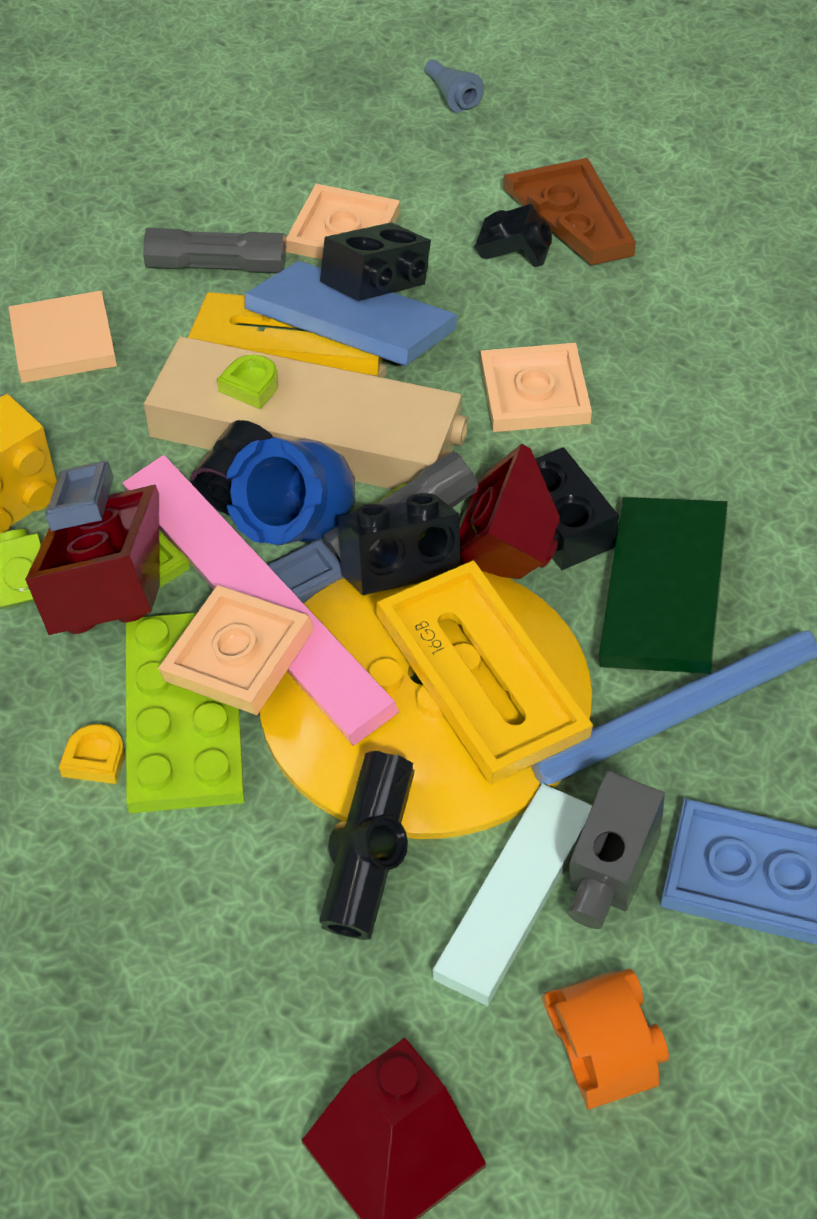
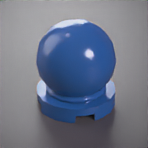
[226,437,355,545]

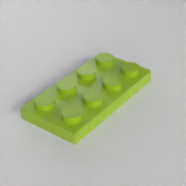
[126,612,245,813]

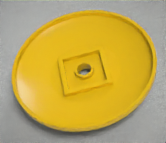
[260,571,592,839]

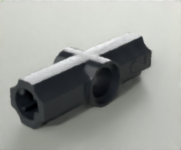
[319,751,415,940]

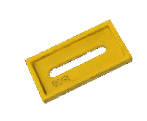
[188,292,383,376]
[377,560,593,785]

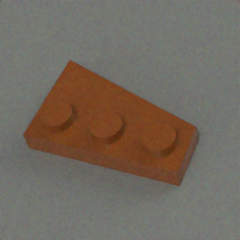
[503,157,636,265]

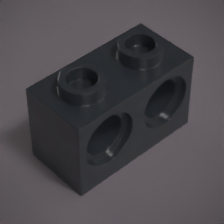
[320,222,431,301]
[535,447,619,571]
[338,493,461,596]

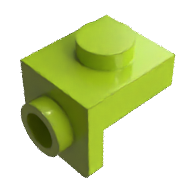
[0,529,41,609]

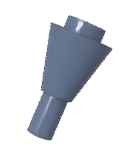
[425,60,484,113]

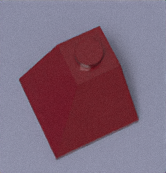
[459,444,560,579]
[301,1038,486,1219]

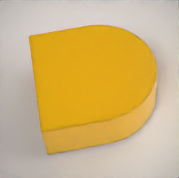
[59,724,125,784]

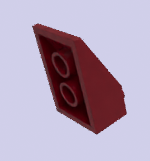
[25,484,160,635]

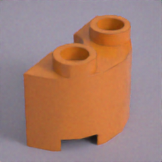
[541,968,669,1110]

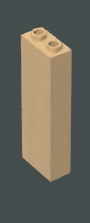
[144,336,469,490]

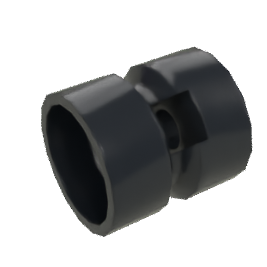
[190,420,274,516]

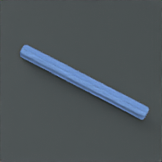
[531,630,817,785]

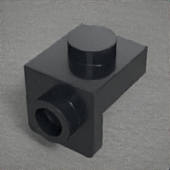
[475,203,552,267]

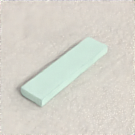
[433,783,593,1006]

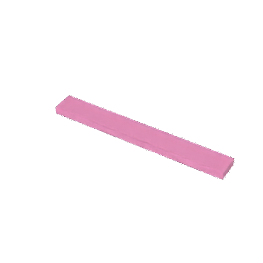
[122,455,399,746]

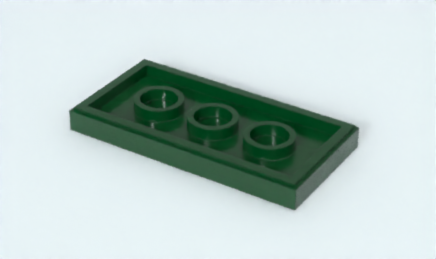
[599,497,727,674]

